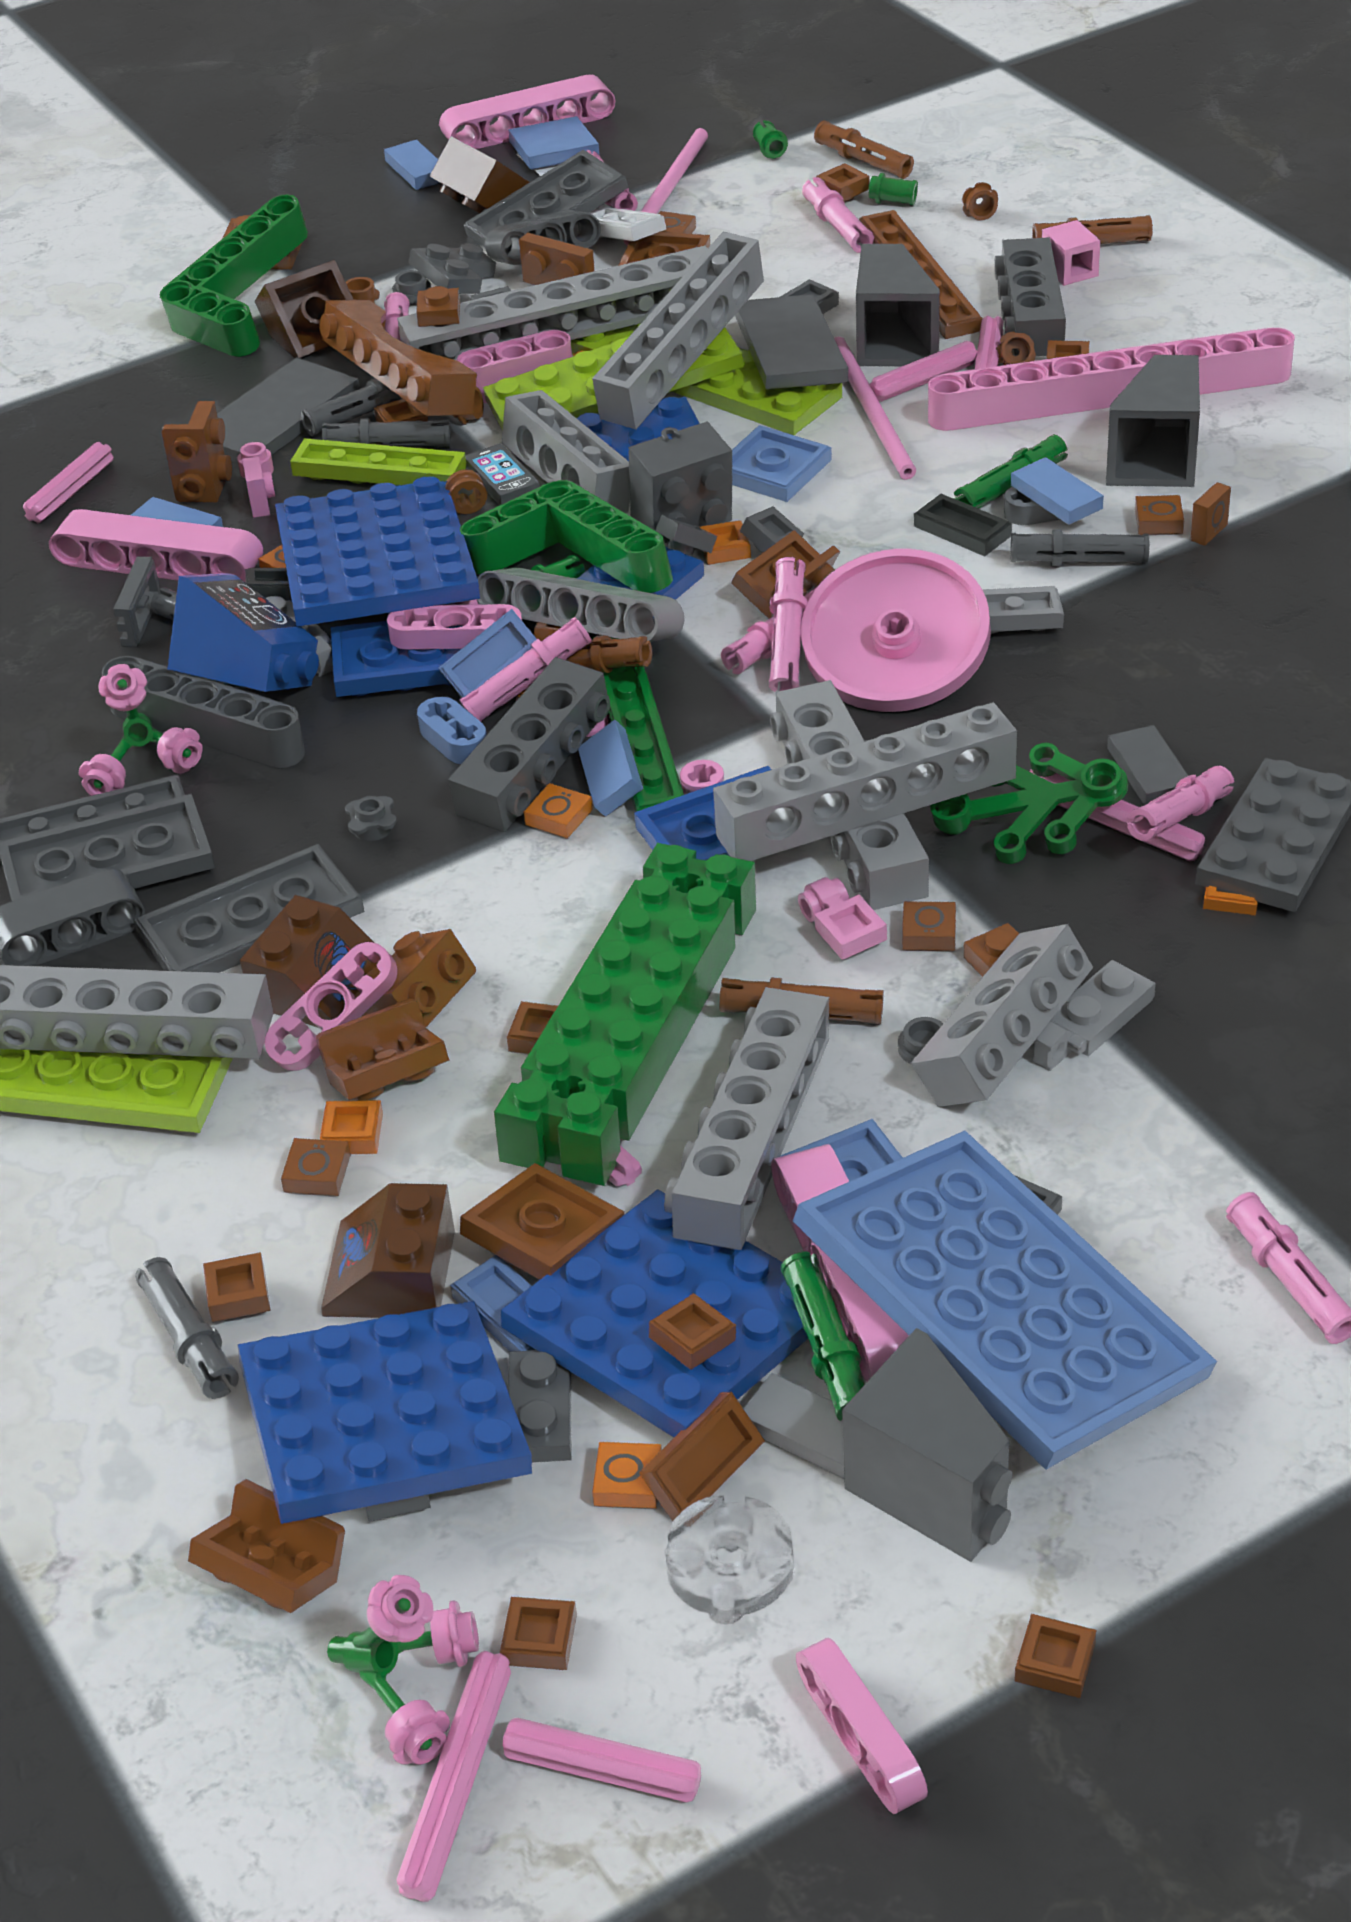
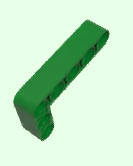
[159,194,308,357]
[460,480,673,593]

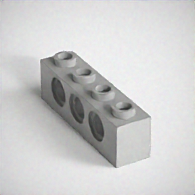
[502,390,630,513]
[911,924,1093,1107]

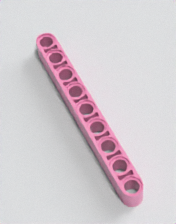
[928,327,1295,431]

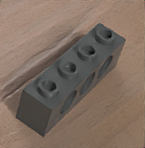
[994,237,1066,356]
[448,657,610,832]

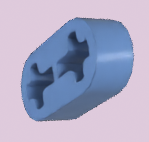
[417,697,487,764]

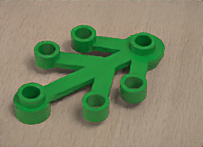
[930,743,1128,864]

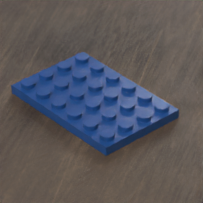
[275,477,480,627]

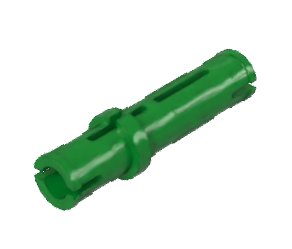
[954,434,1068,509]
[780,1251,865,1421]

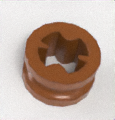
[445,469,487,514]

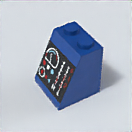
[167,573,319,692]

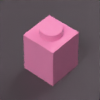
[1042,220,1100,286]

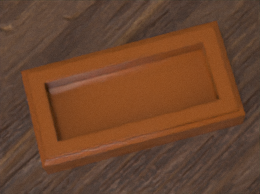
[639,1392,765,1523]

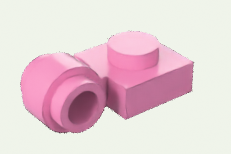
[237,442,275,518]
[798,877,887,960]

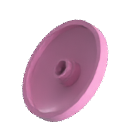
[801,549,991,712]

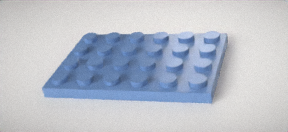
[793,1130,1217,1470]

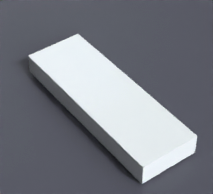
[577,207,666,241]

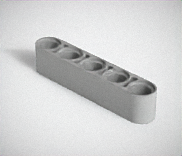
[477,568,685,642]

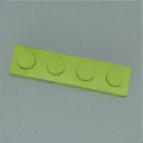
[290,438,467,486]

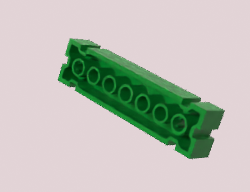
[494,843,756,1186]

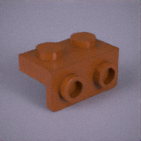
[519,233,595,285]
[162,401,232,502]
[731,530,840,619]
[354,929,476,1027]
[316,998,450,1101]
[188,1479,345,1613]

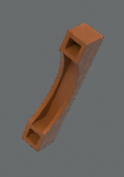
[320,300,477,416]

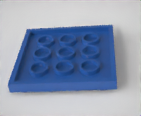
[501,1189,808,1437]
[238,1301,532,1524]

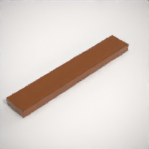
[859,210,983,339]

